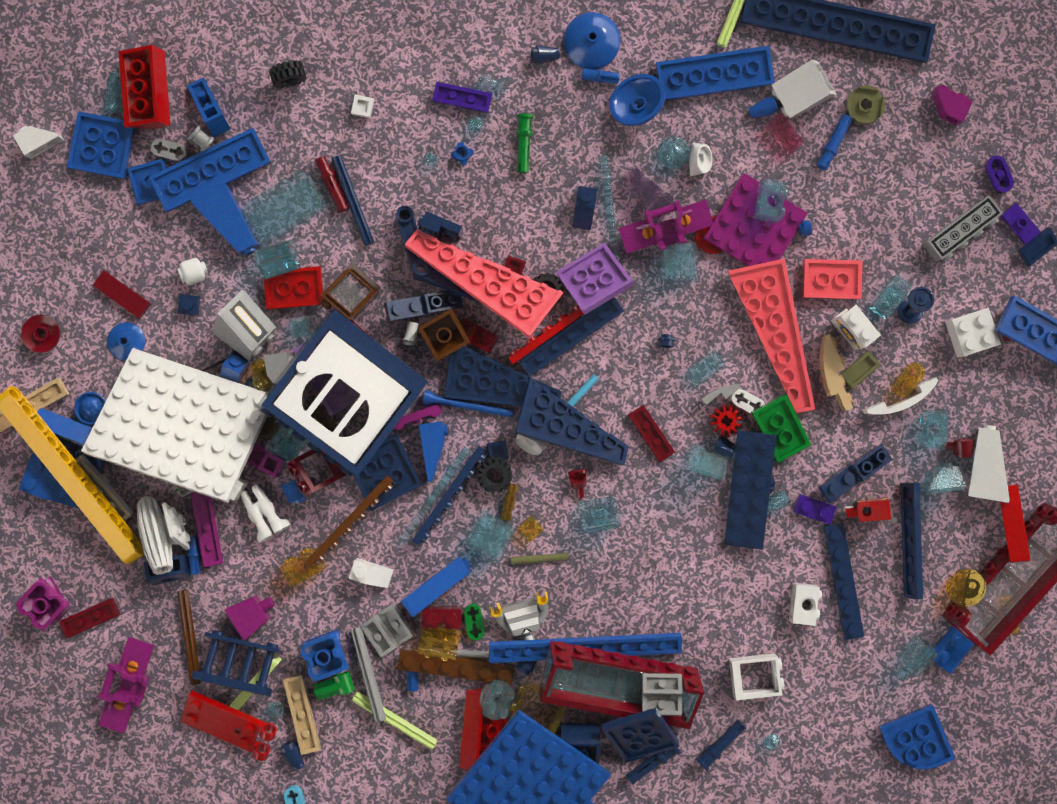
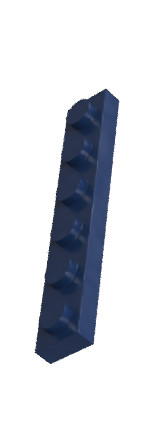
[519,297,624,377]
[412,445,486,545]
[900,482,923,600]
[823,523,864,640]

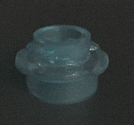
[467,117,485,132]

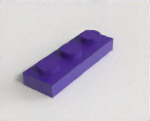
[432,82,492,114]

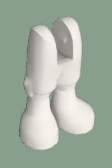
[241,484,291,544]

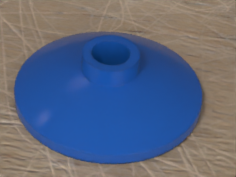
[107,322,146,361]

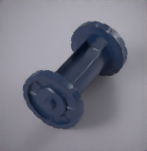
[897,287,935,324]

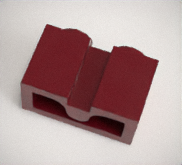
[422,606,462,629]

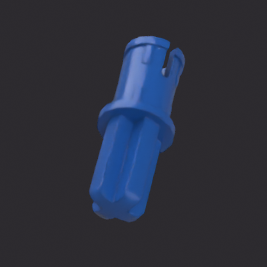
[581,68,620,84]
[186,536,201,575]
[405,671,419,692]

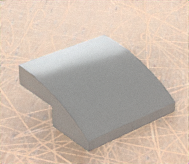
[360,602,415,658]
[642,673,682,716]

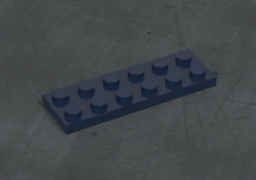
[724,430,777,550]

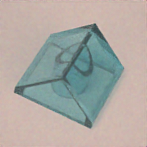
[577,496,622,534]

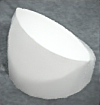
[689,142,712,176]
[516,434,549,455]

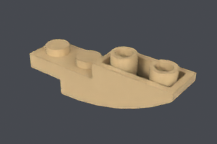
[819,334,853,411]

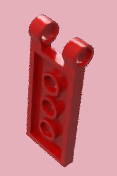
[181,690,277,761]

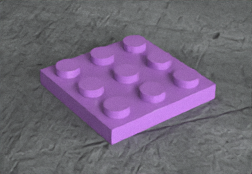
[556,243,634,315]

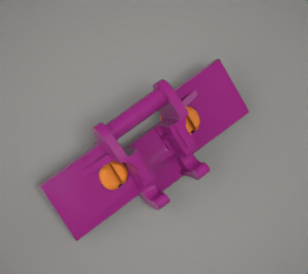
[618,199,713,254]
[97,637,155,733]

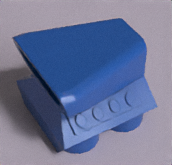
[299,629,349,682]

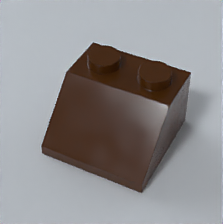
[418,309,470,362]

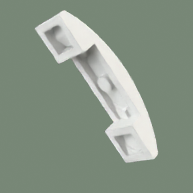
[862,377,938,415]

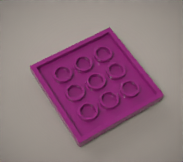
[703,173,808,267]

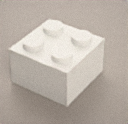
[945,308,1001,358]

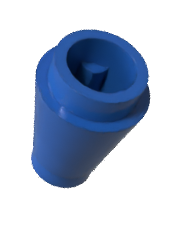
[748,97,778,119]

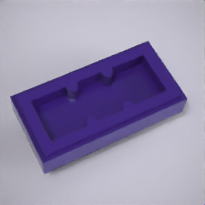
[1000,203,1041,245]

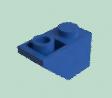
[219,349,254,383]

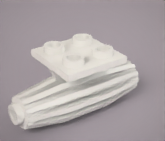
[137,496,190,575]

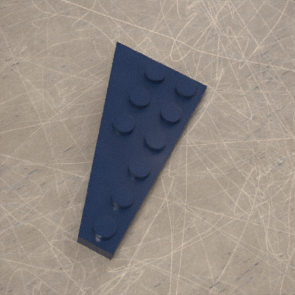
[445,347,561,406]
[514,377,629,466]

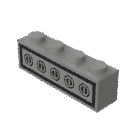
[923,195,1003,262]

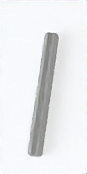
[351,627,386,722]

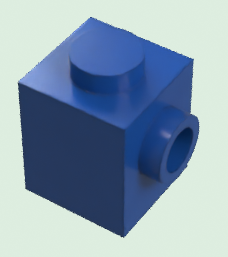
[281,480,306,505]

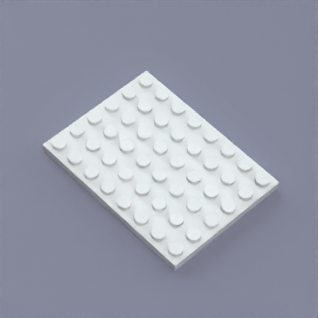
[81,348,275,503]

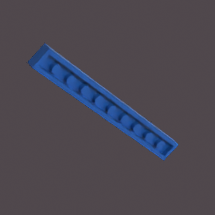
[489,633,682,663]

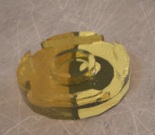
[946,569,986,607]

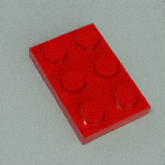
[263,266,324,310]

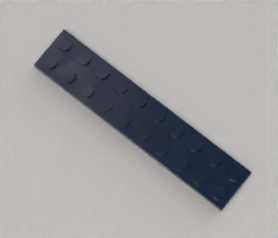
[740,0,936,64]

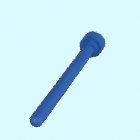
[423,390,514,417]

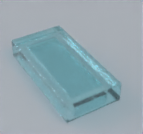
[684,349,726,388]

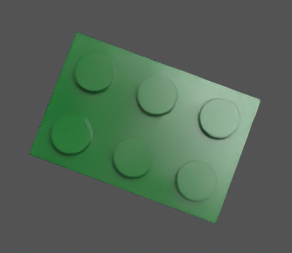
[751,394,811,463]

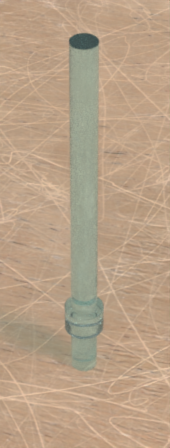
[600,155,620,263]
[399,446,471,544]

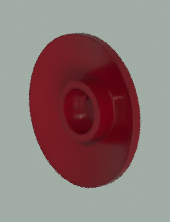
[21,314,60,353]

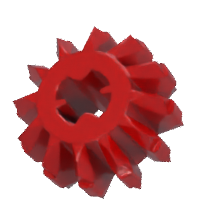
[709,405,742,437]

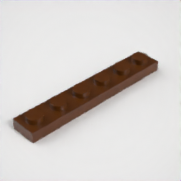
[306,475,394,566]
[397,649,515,685]

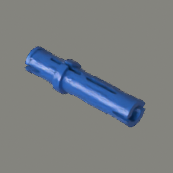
[816,114,853,171]

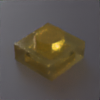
[517,515,544,542]

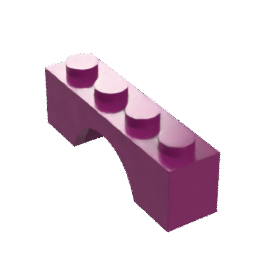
[247,443,288,478]

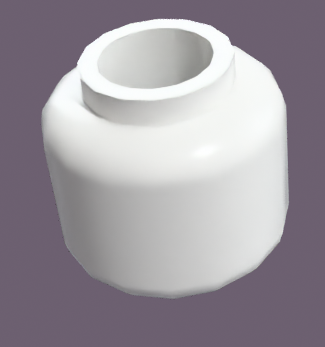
[177,258,208,285]

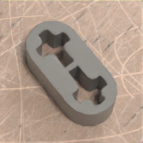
[151,139,189,162]

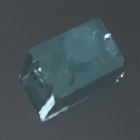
[895,633,938,680]

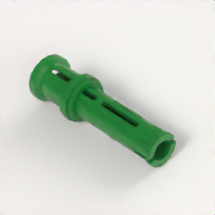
[516,113,534,173]

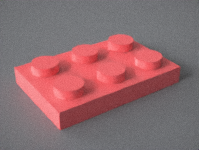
[803,259,862,300]

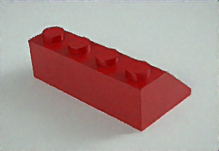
[118,45,171,129]
[459,689,510,771]

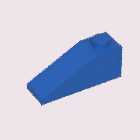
[187,77,231,137]
[419,421,449,482]

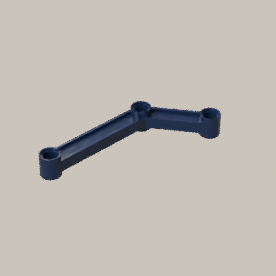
[395,206,482,304]

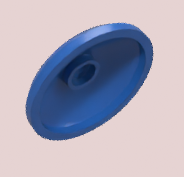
[564,12,620,69]
[609,74,666,126]

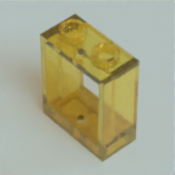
[509,680,567,734]

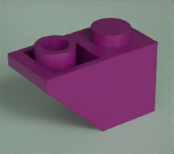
[931,85,973,126]

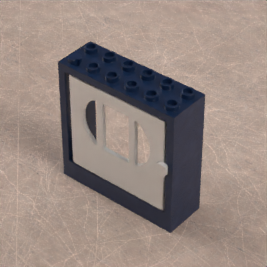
[258,309,428,477]

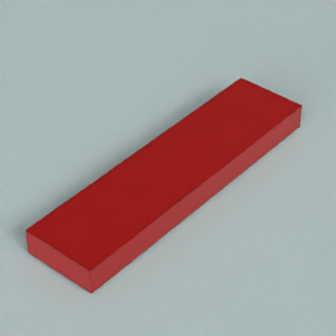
[1000,484,1031,563]

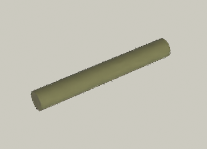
[511,552,569,565]

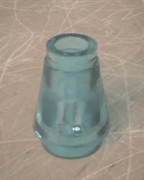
[768,489,791,512]

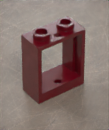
[287,443,347,498]

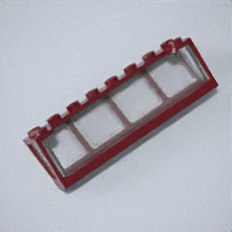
[941,503,1057,656]

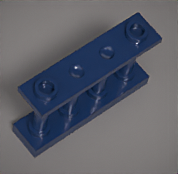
[192,630,283,697]

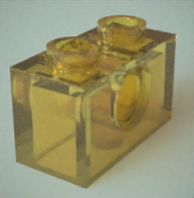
[280,547,327,588]

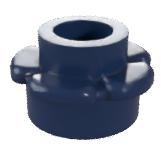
[657,334,676,348]

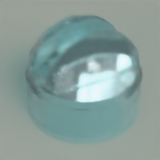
[423,151,440,168]
[267,702,284,718]
[763,734,780,751]

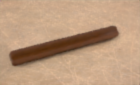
[177,589,201,685]

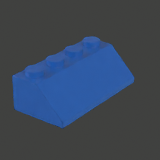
[29,408,106,474]

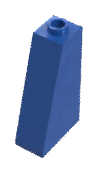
[191,182,259,256]
[401,556,471,617]

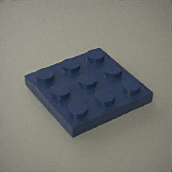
[346,434,423,511]
[602,708,680,763]

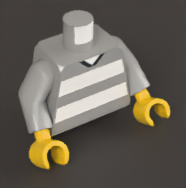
[489,591,548,640]

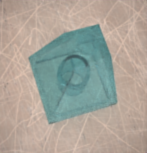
[658,243,698,282]
[920,462,967,494]

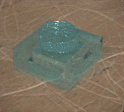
[289,316,312,339]

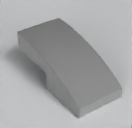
[699,384,741,405]

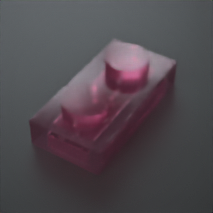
[765,113,805,156]

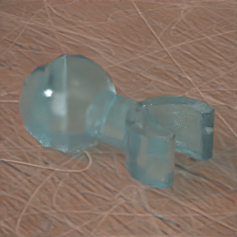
[477,74,508,92]

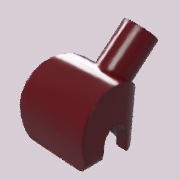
[943,437,973,458]
[568,469,587,498]

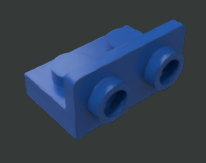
[928,626,974,674]

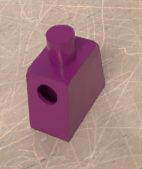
[225,595,275,641]

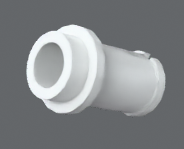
[402,321,419,347]

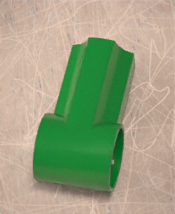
[313,671,355,700]

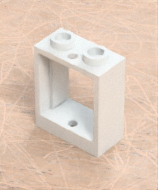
[729,653,784,701]

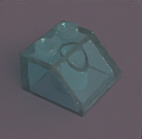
[682,444,728,481]

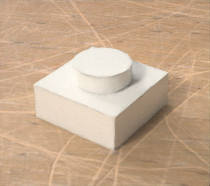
[351,95,374,119]

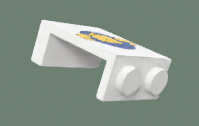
[830,305,881,350]

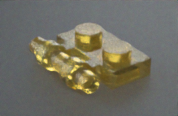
[417,628,461,661]

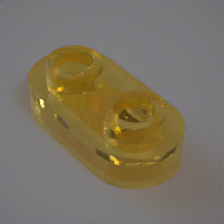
[251,358,272,392]
[892,362,925,397]

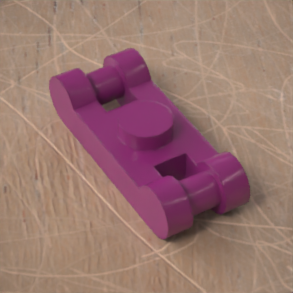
[394,405,442,430]

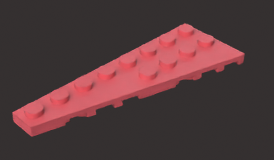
[405,230,563,338]
[728,259,815,413]

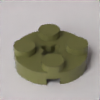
[846,85,886,125]

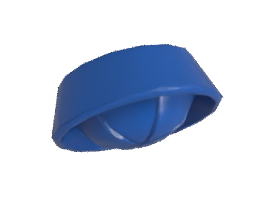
[74,392,106,425]

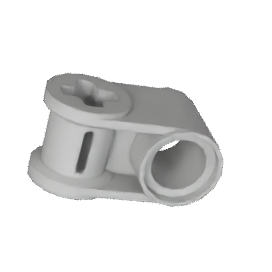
[187,125,214,151]

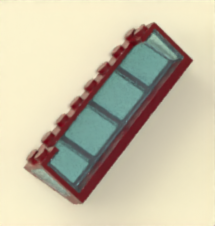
[539,641,704,729]

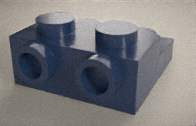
[417,211,463,241]

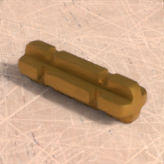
[500,483,518,521]

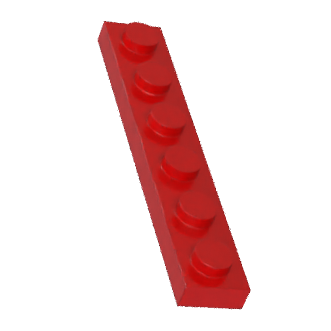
[509,305,584,365]

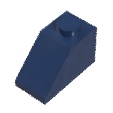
[572,186,598,230]

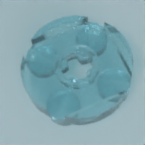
[479,679,515,720]

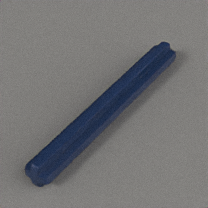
[332,155,374,246]

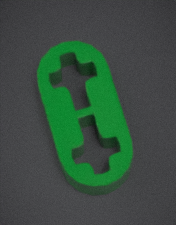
[464,603,484,641]

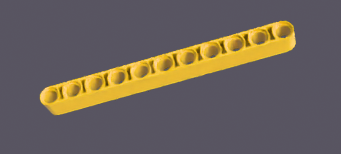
[0,386,145,565]

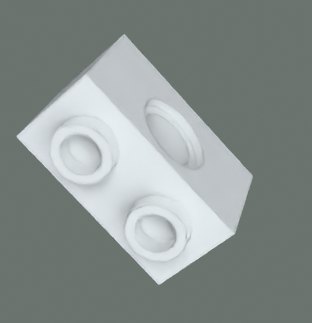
[789,583,822,626]

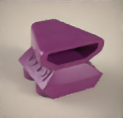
[15,576,71,632]

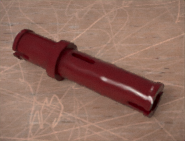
[314,156,349,213]

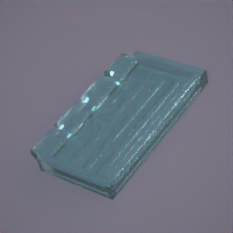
[243,169,329,245]

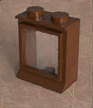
[320,262,381,322]

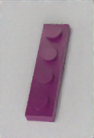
[190,492,223,567]

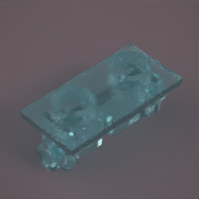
[104,71,123,113]

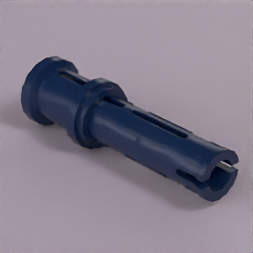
[695,719,746,771]
[626,748,681,785]

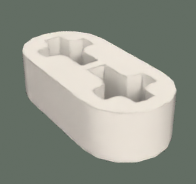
[730,389,765,415]

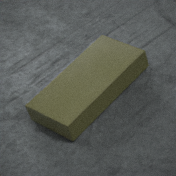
[839,350,881,390]

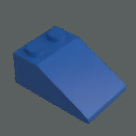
[18,453,80,509]

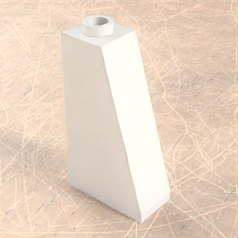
[968,425,1010,503]

